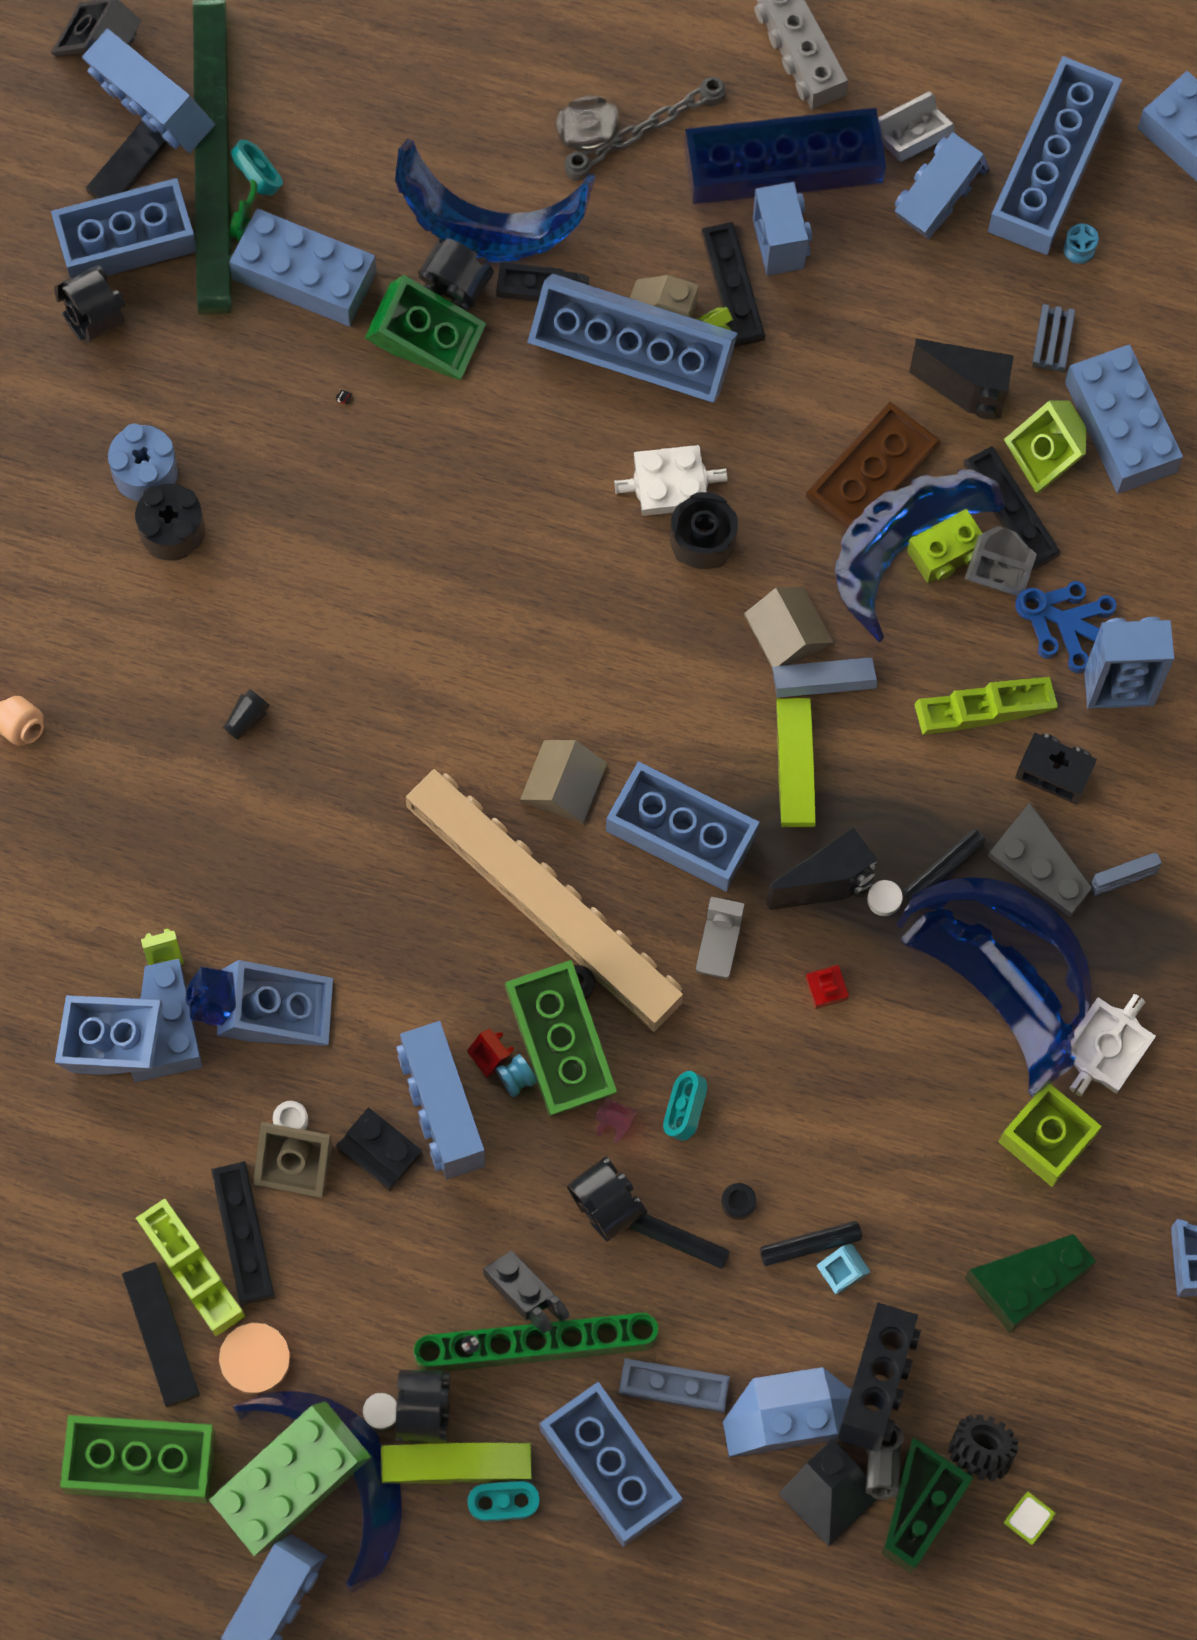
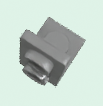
[696,897,744,979]

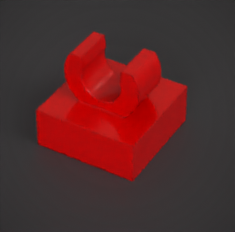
[805,965,849,1009]
[467,1028,514,1078]

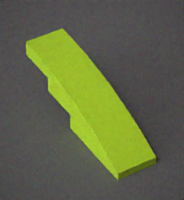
[914,677,1058,735]
[776,698,815,827]
[136,1198,245,1336]
[381,1443,532,1484]

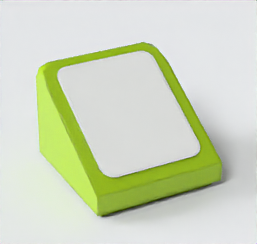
[1003,1492,1056,1545]

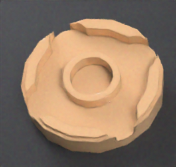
[219,1323,290,1394]

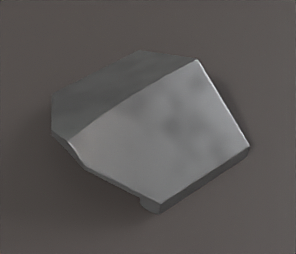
[965,526,1036,596]

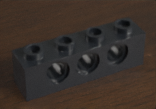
[837,1302,921,1452]

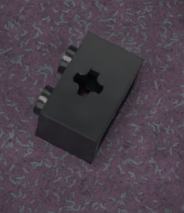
[1015,732,1097,805]

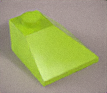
[1003,400,1086,493]

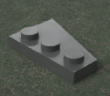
[988,802,1092,917]

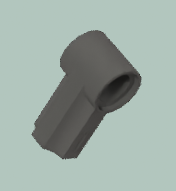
[866,1424,904,1500]

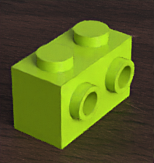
[907,509,983,584]

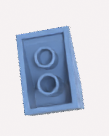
[217,960,333,1046]
[55,995,163,1075]

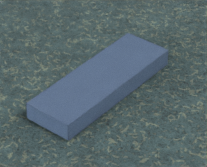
[772,657,877,697]
[619,1358,730,1413]

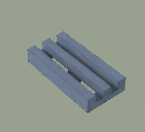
[1032,304,1075,372]
[1090,852,1162,896]

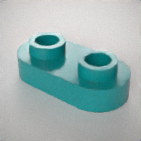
[231,139,283,196]
[663,1071,707,1141]
[467,1481,539,1522]

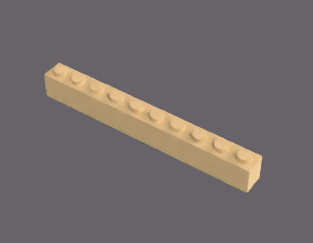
[406,769,683,1032]

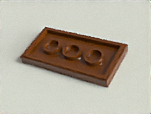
[806,402,941,537]

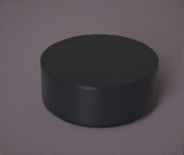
[721,1183,757,1220]

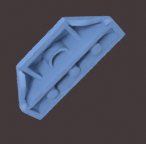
[723,1367,851,1458]

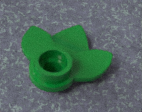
[229,179,258,242]

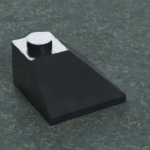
[51,0,142,57]
[778,1439,877,1547]

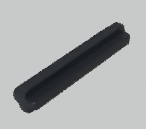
[904,828,986,905]
[630,1214,730,1268]
[760,1221,862,1266]

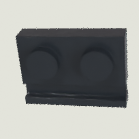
[336,1107,422,1191]

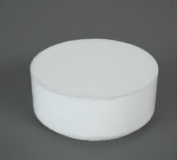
[867,880,902,916]
[273,1101,308,1130]
[363,1393,396,1431]

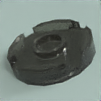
[556,96,620,151]

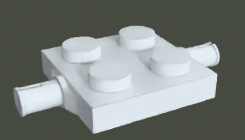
[614,445,727,516]
[1059,994,1156,1096]

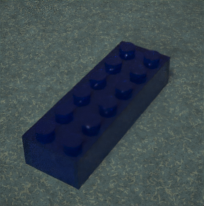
[684,108,886,204]

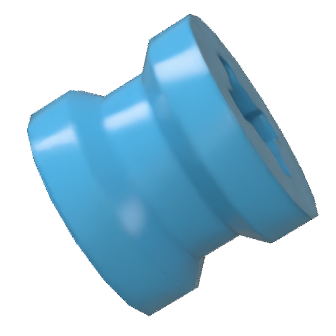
[1063,223,1099,264]
[495,1054,537,1098]

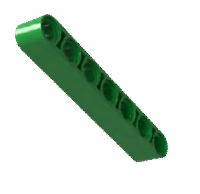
[413,1313,658,1372]

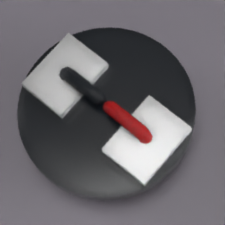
[461,1335,479,1353]

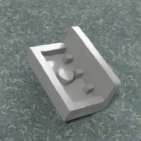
[877,91,955,162]

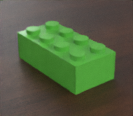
[505,960,617,1117]
[209,1401,371,1556]
[60,1415,216,1504]

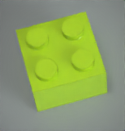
[999,1081,1102,1187]

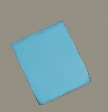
[816,1244,870,1295]

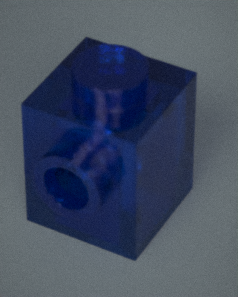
[185,966,236,1026]

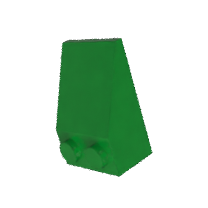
[364,275,486,380]

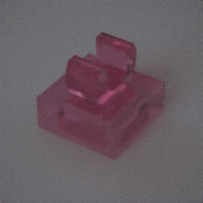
[595,1098,638,1143]

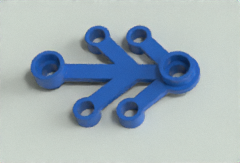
[1015,581,1117,673]

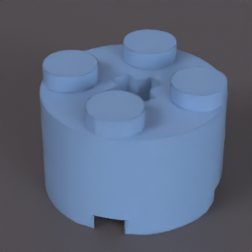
[108,423,178,501]

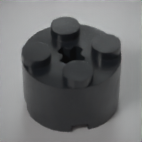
[418,238,494,312]
[54,265,125,343]
[135,484,205,561]
[670,492,738,569]
[567,1156,648,1242]
[396,1369,450,1443]

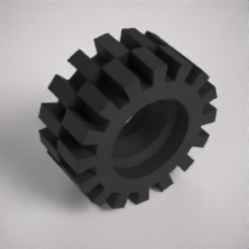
[948,1414,1019,1481]

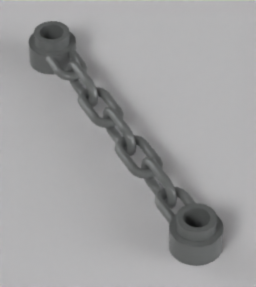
[565,77,726,181]

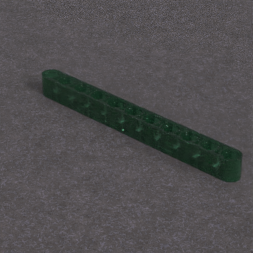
[193,0,232,315]

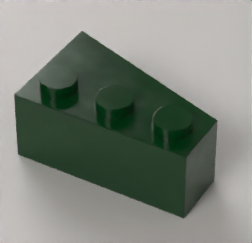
[965,1234,1096,1333]
[881,1437,974,1574]

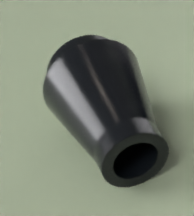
[222,689,270,740]

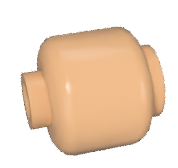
[0,696,44,746]

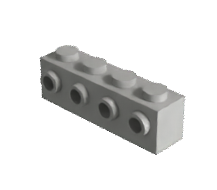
[754,0,848,110]

